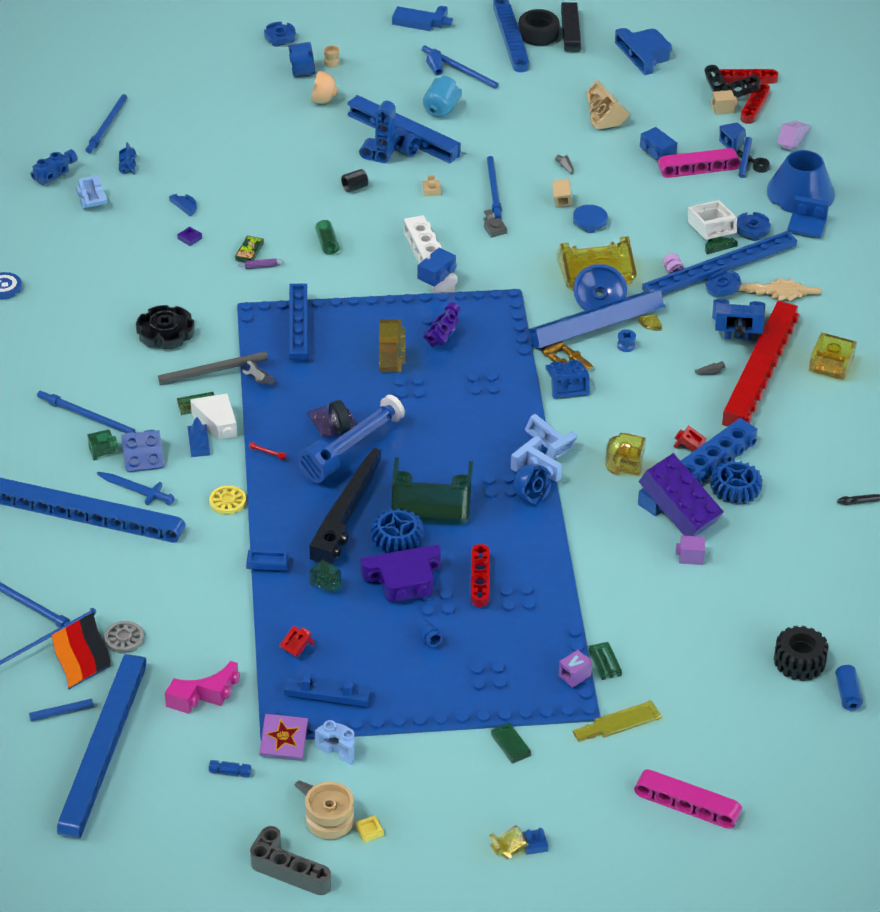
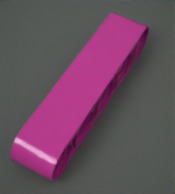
[657,148,741,178]
[634,769,742,829]

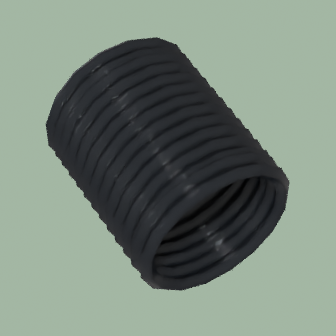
[341,169,369,192]

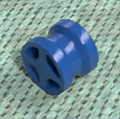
[617,329,636,352]

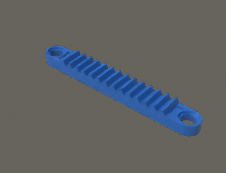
[493,0,529,72]

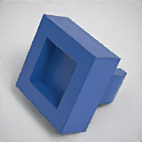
[521,828,548,855]

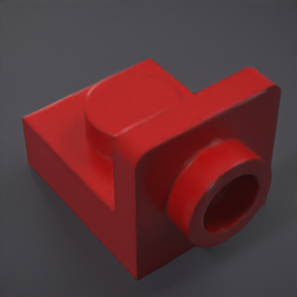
[673,425,707,451]
[279,625,315,658]

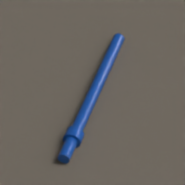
[422,45,499,89]
[86,94,127,154]
[487,156,502,219]
[37,390,135,433]
[0,582,70,628]

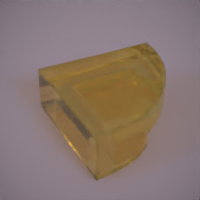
[639,314,662,331]

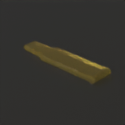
[573,700,662,742]

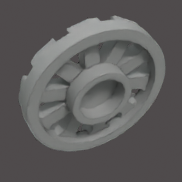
[104,621,144,654]

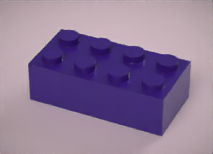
[638,453,724,536]

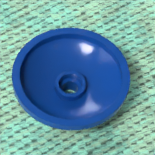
[573,264,627,310]

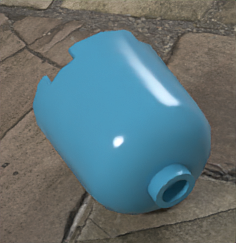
[423,76,462,117]

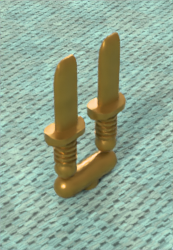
[543,341,594,369]

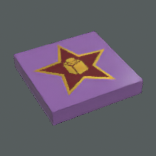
[260,714,308,761]

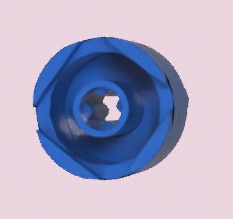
[288,42,316,77]

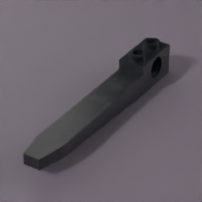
[309,448,381,566]

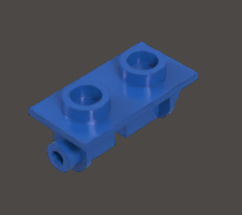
[119,142,137,175]

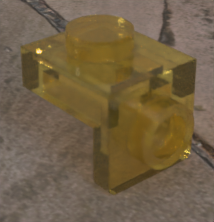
[489,825,529,860]

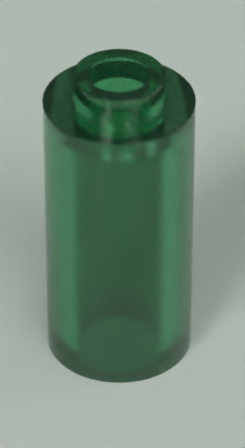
[315,220,339,255]

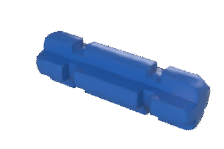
[209,760,252,777]

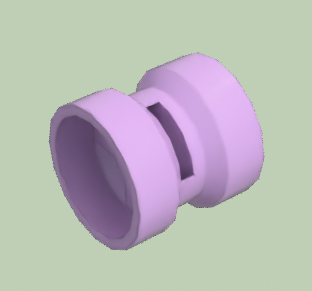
[663,253,685,274]

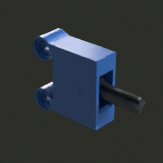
[712,299,766,341]

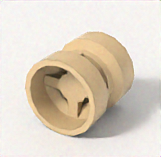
[324,45,340,68]

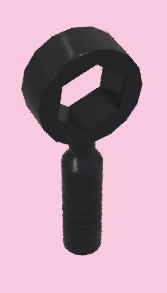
[737,150,770,173]

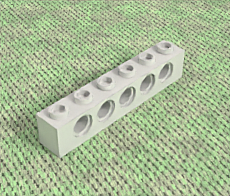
[404,215,458,293]

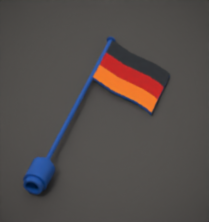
[0,608,111,690]

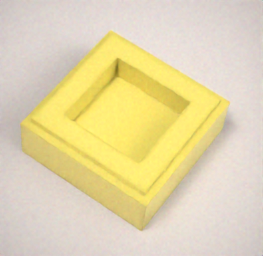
[355,815,384,843]

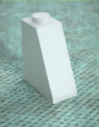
[190,394,237,440]

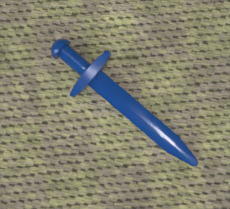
[97,472,175,505]

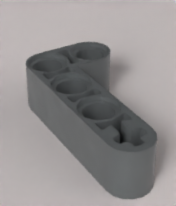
[250,826,331,895]

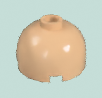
[311,71,338,104]

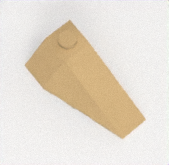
[587,80,630,129]

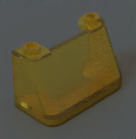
[556,236,637,290]

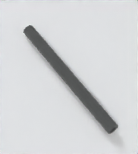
[158,351,268,384]

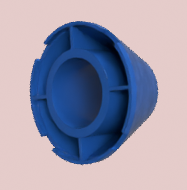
[767,150,835,213]

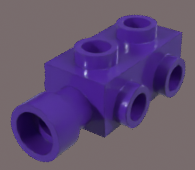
[423,302,461,347]

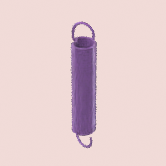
[238,258,284,269]

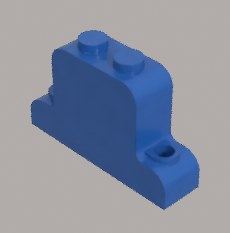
[615,28,672,75]

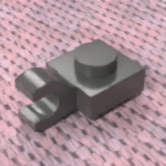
[483,209,507,238]
[242,361,276,385]

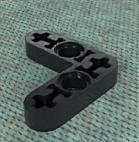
[704,65,761,98]

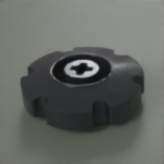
[136,305,195,349]

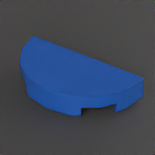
[169,194,197,216]

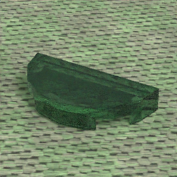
[705,236,738,255]

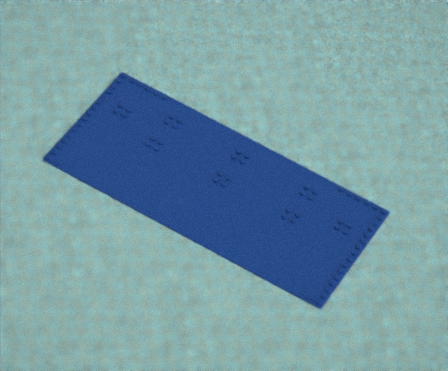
[237,289,600,740]

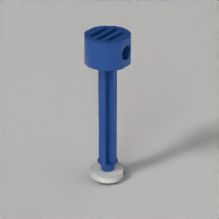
[297,395,405,483]

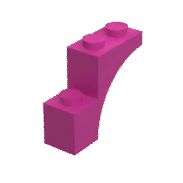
[165,661,240,714]

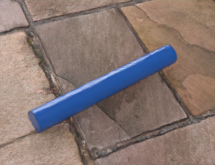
[738,137,752,178]
[29,699,94,721]

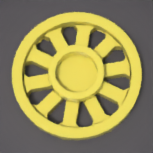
[209,486,246,515]

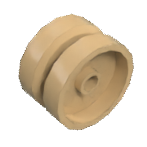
[305,782,354,839]

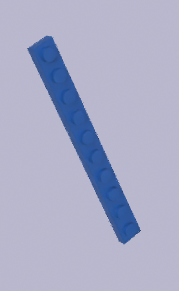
[642,231,797,295]

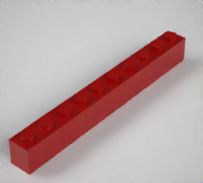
[722,300,800,427]

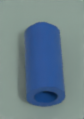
[835,665,863,711]

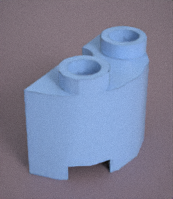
[76,175,107,209]
[315,720,355,765]

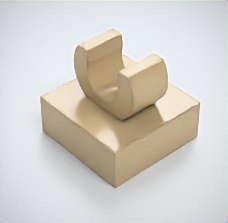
[422,175,441,196]

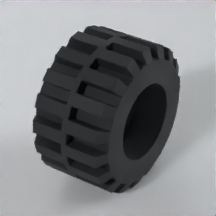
[774,625,829,681]

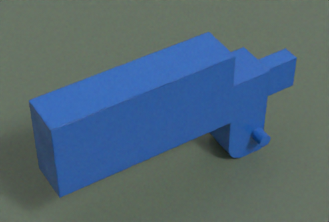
[392,6,453,31]

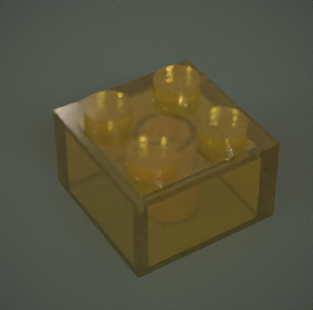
[379,319,405,372]
[809,332,857,380]

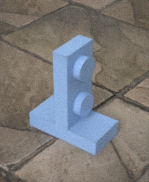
[525,414,578,460]
[511,436,562,482]

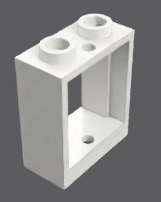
[688,200,737,240]

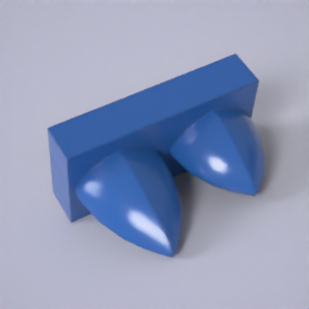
[187,417,210,457]

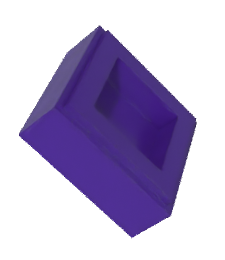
[177,227,202,246]

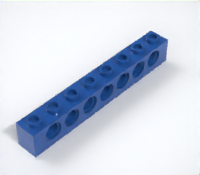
[638,418,758,516]

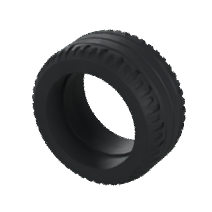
[518,9,560,46]

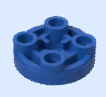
[573,205,608,233]

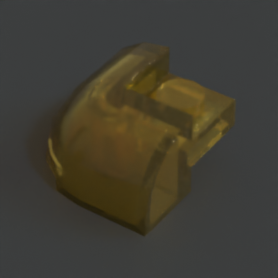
[605,433,646,476]

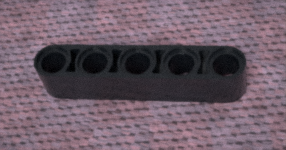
[561,2,581,51]

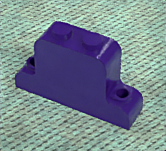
[360,544,441,602]

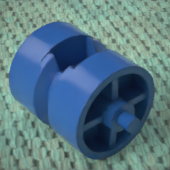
[394,128,421,157]

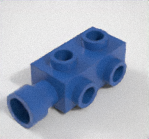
[30,149,78,185]

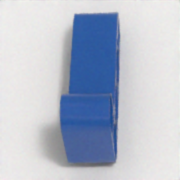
[359,101,396,163]

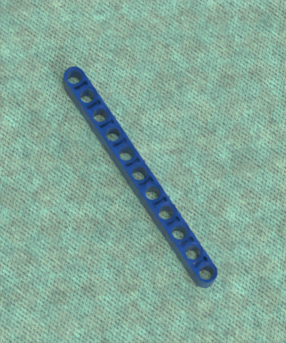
[0,478,186,543]
[57,654,147,838]

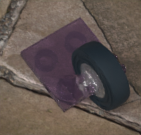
[307,400,357,437]

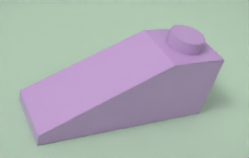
[777,121,811,149]

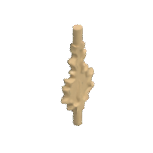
[737,278,821,302]

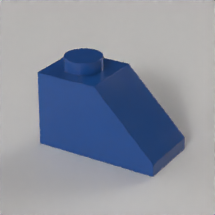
[719,122,746,153]

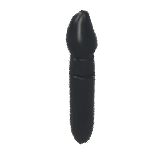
[837,494,880,505]

